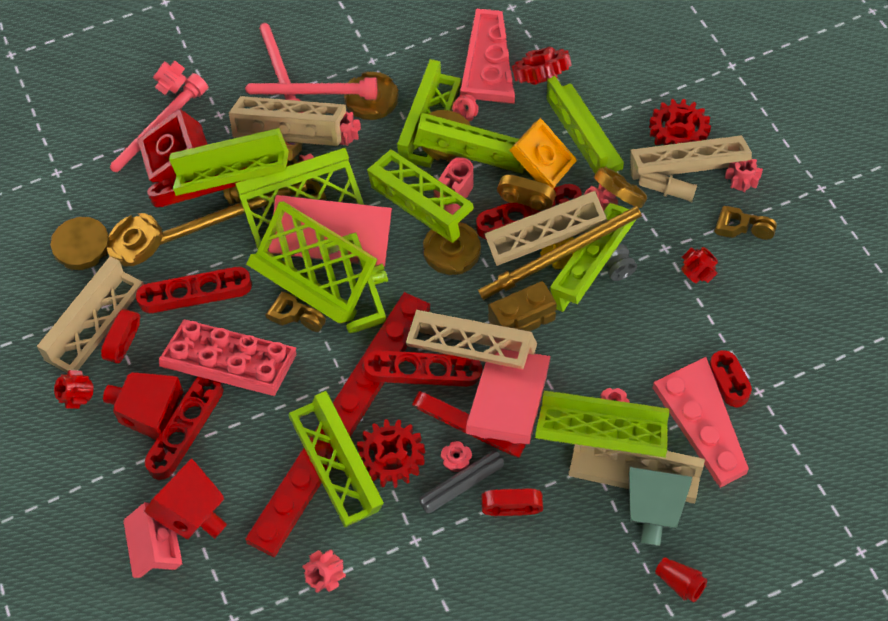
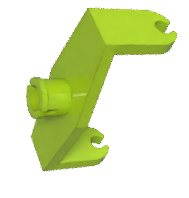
[319,232,388,333]

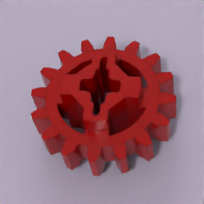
[511,47,572,85]
[649,99,711,145]
[357,419,425,488]

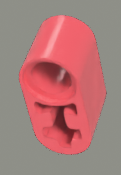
[434,158,474,215]

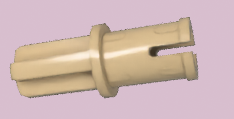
[639,172,697,203]

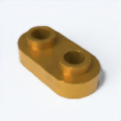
[497,175,556,210]

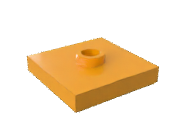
[509,118,577,188]

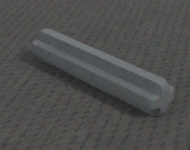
[419,451,504,513]

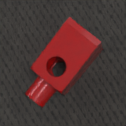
[103,372,183,440]
[144,459,228,539]

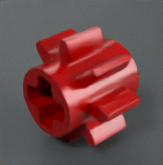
[681,247,718,283]
[54,370,94,409]

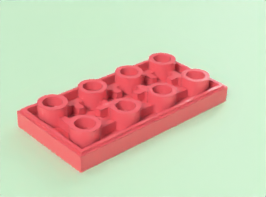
[268,195,392,267]
[159,319,296,396]
[466,347,551,444]

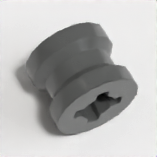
[604,244,637,281]

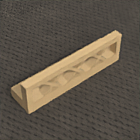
[229,96,346,146]
[630,135,752,180]
[485,191,607,266]
[37,256,144,373]
[406,310,537,369]
[569,444,705,504]

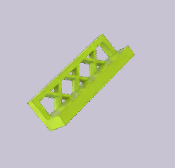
[397,59,462,168]
[546,76,624,174]
[414,113,524,173]
[169,128,289,196]
[367,149,474,243]
[550,203,636,312]
[288,391,384,527]

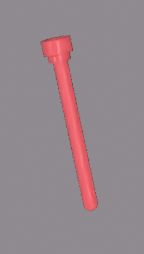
[260,23,305,113]
[110,73,208,172]
[245,78,377,100]

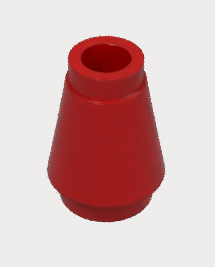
[655,557,707,602]

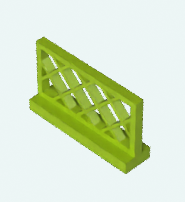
[235,147,364,249]
[246,202,378,323]
[535,390,669,458]

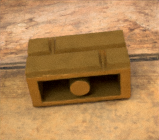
[488,281,557,331]

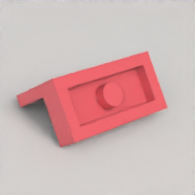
[124,502,182,578]

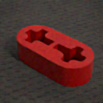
[101,309,140,364]
[709,350,752,407]
[481,489,543,516]

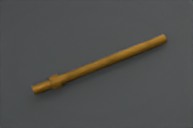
[160,183,307,245]
[478,206,642,300]

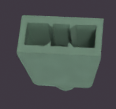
[629,467,692,546]

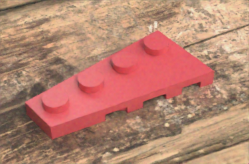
[460,9,515,104]
[653,357,749,488]

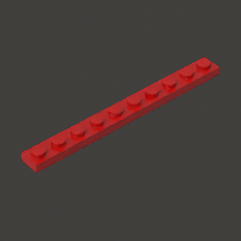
[245,292,431,558]

